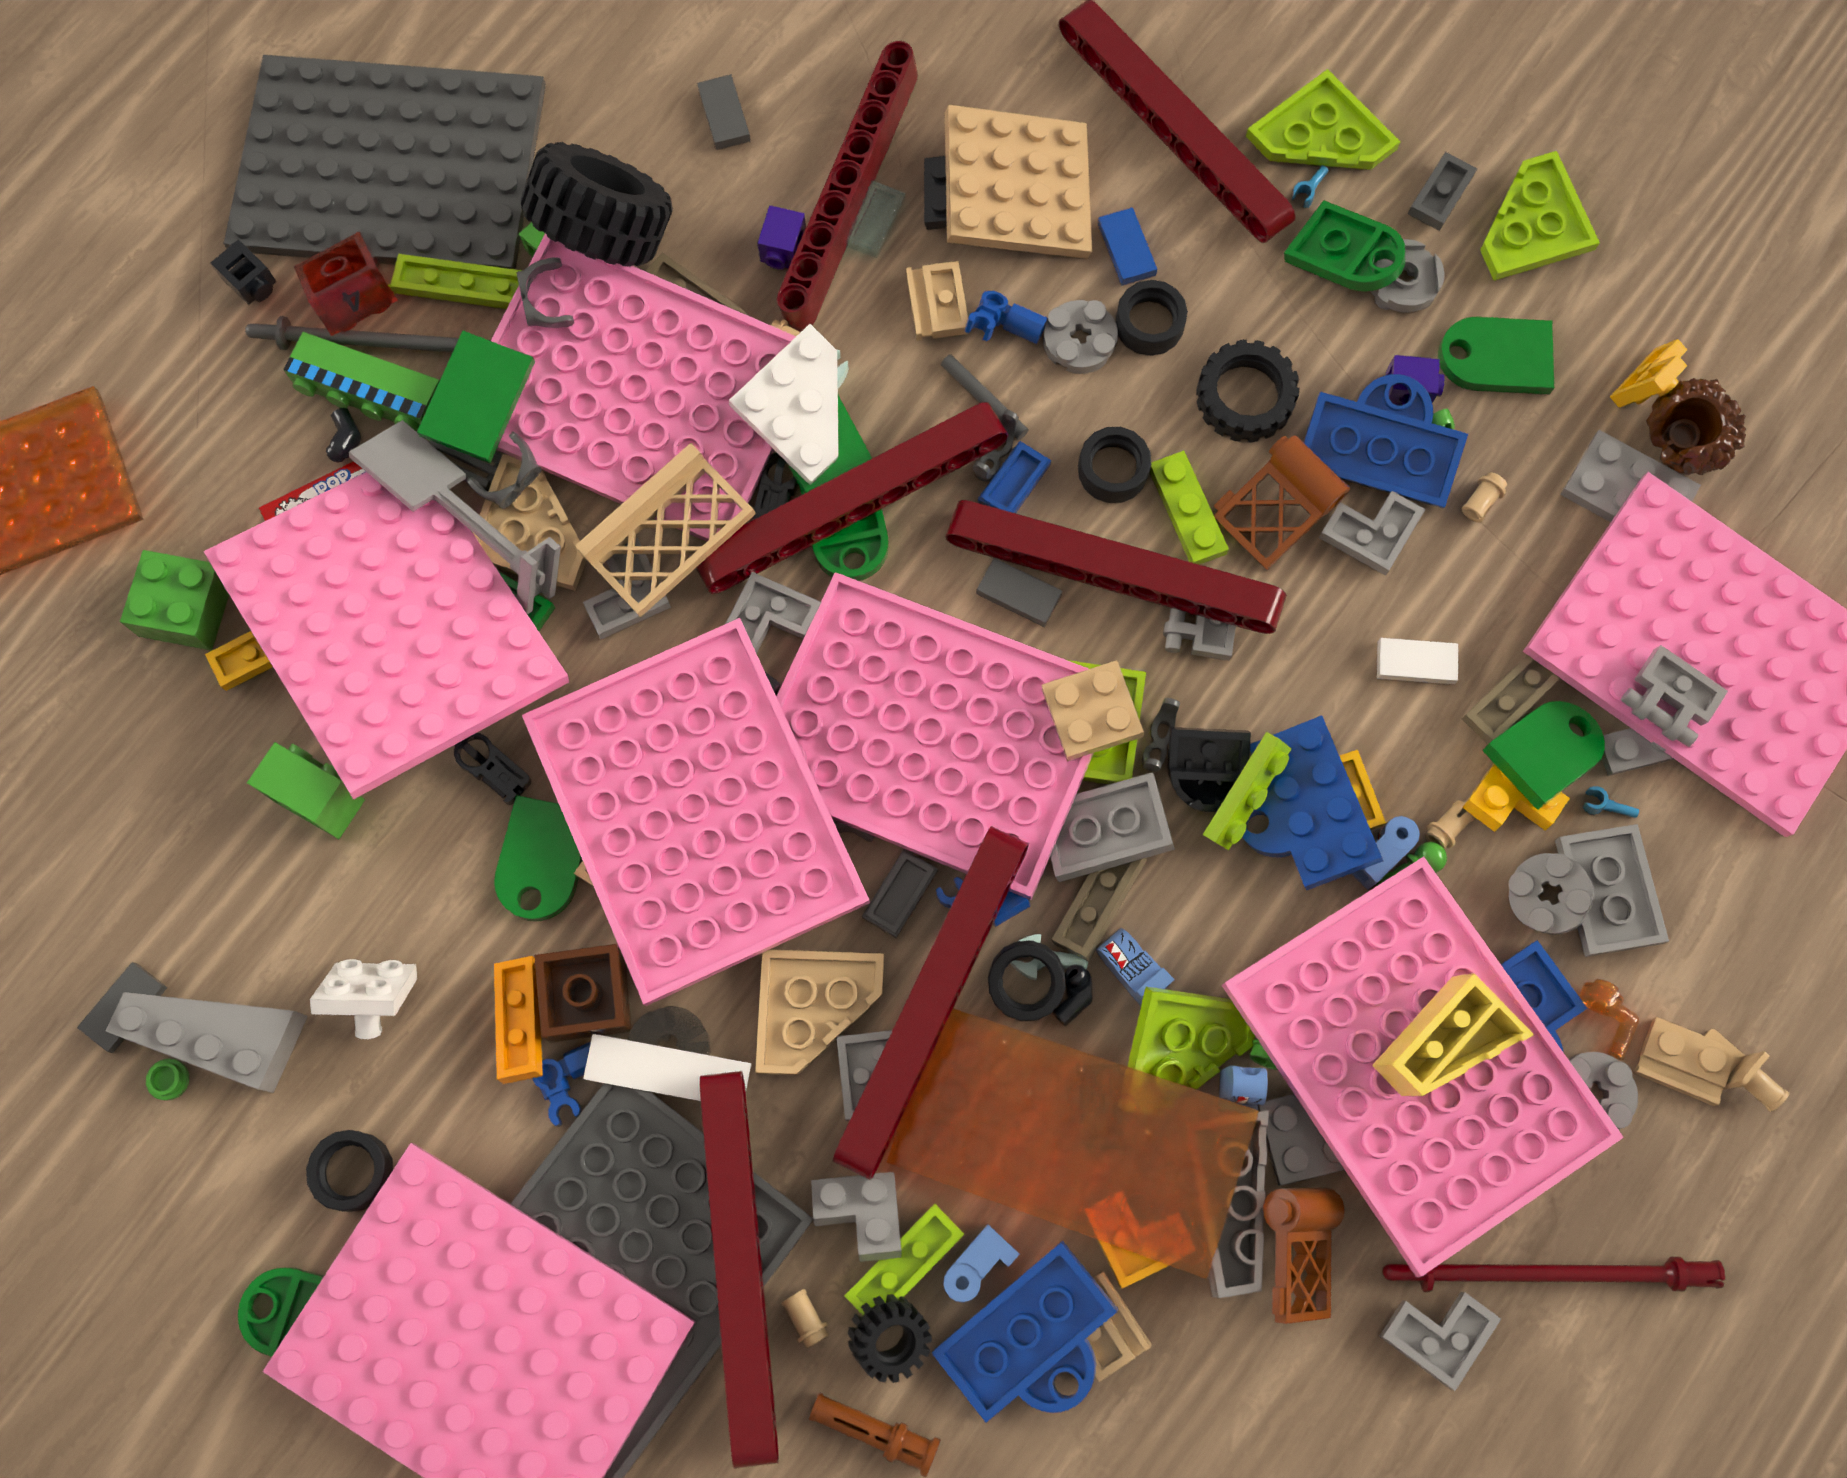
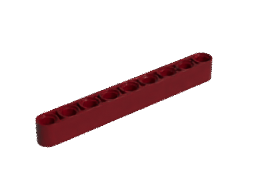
[1058,0,1296,243]
[776,41,918,332]
[696,402,1009,594]
[945,500,1287,634]
[832,826,1029,1180]
[700,1071,779,1469]

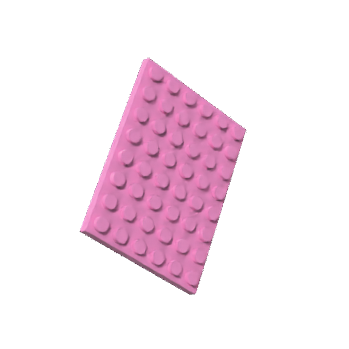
[491,234,796,542]
[203,472,569,800]
[1523,472,1847,837]
[776,572,1094,900]
[522,618,870,1006]
[1222,857,1624,1277]
[263,1143,697,1478]

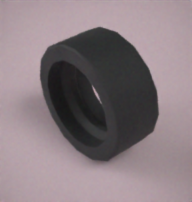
[1115,280,1188,356]
[1078,427,1151,503]
[988,940,1066,1021]
[306,1130,393,1212]

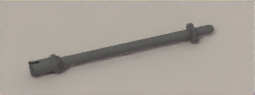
[245,316,491,352]

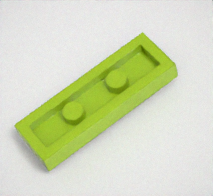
[1149,451,1229,565]
[1203,732,1291,851]
[844,1204,965,1315]

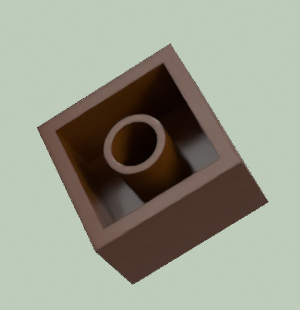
[534,944,632,1043]

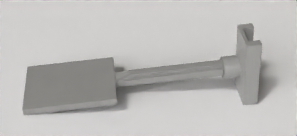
[349,420,561,614]

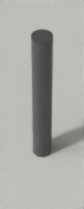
[941,354,1029,440]

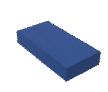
[1098,207,1158,286]
[978,441,1051,513]

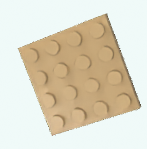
[945,105,1092,259]

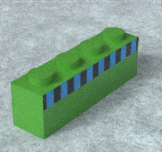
[283,332,440,431]

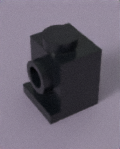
[210,239,277,305]

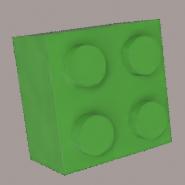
[120,550,229,651]
[247,742,365,839]

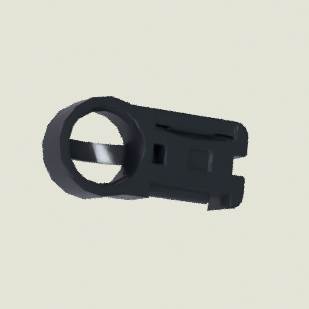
[753,452,798,520]
[454,733,532,805]

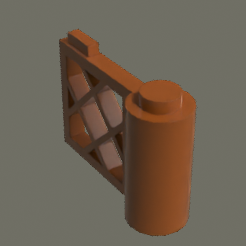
[1214,435,1351,570]
[1263,1187,1345,1324]

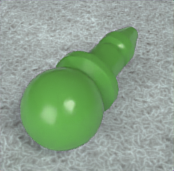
[1376,842,1447,886]

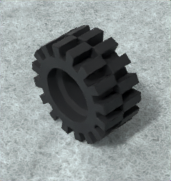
[848,1294,932,1383]

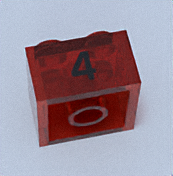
[294,231,398,336]

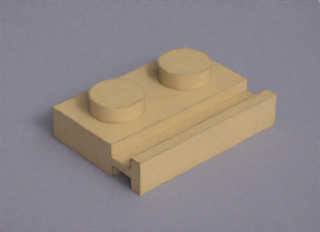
[906,261,969,341]
[1633,1017,1738,1106]
[1087,1271,1152,1382]

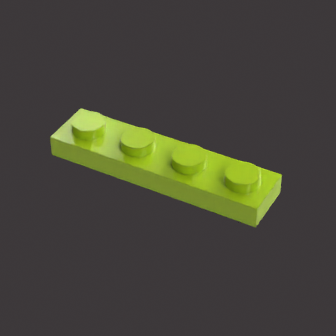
[390,254,522,309]

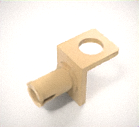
[1704,1029,1789,1112]

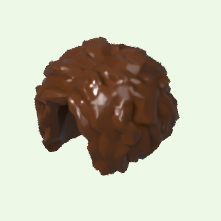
[1646,378,1747,475]

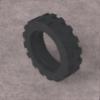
[1196,340,1300,442]

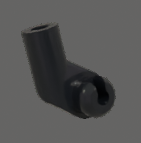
[326,407,361,463]
[1052,964,1093,1027]

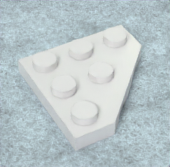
[728,324,838,485]

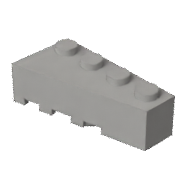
[105,992,308,1093]
[1180,1110,1269,1298]

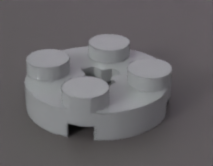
[1371,239,1444,313]
[1043,300,1118,374]
[1508,853,1594,935]
[1568,1052,1638,1130]

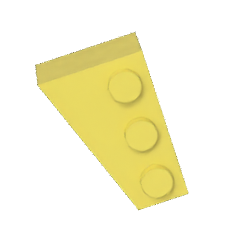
[1372,973,1534,1096]

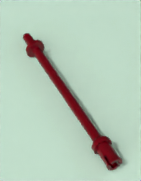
[1382,1257,1725,1292]

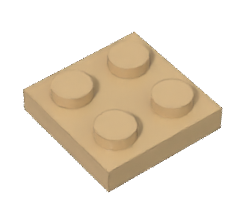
[1042,660,1144,762]

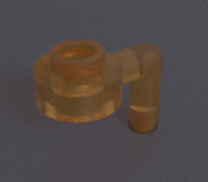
[1579,979,1639,1060]

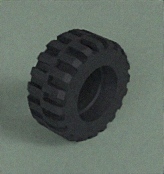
[520,142,673,267]

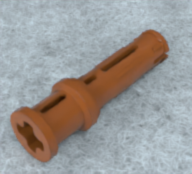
[809,1393,941,1478]

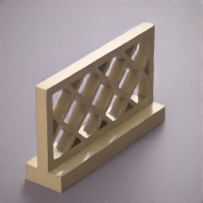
[575,443,756,617]

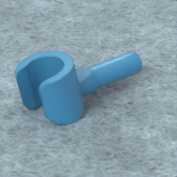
[1292,166,1328,208]
[1583,786,1639,818]

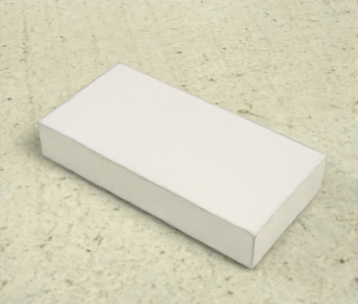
[1377,638,1458,684]

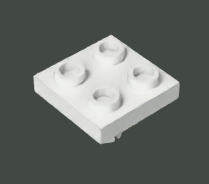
[310,959,417,1039]

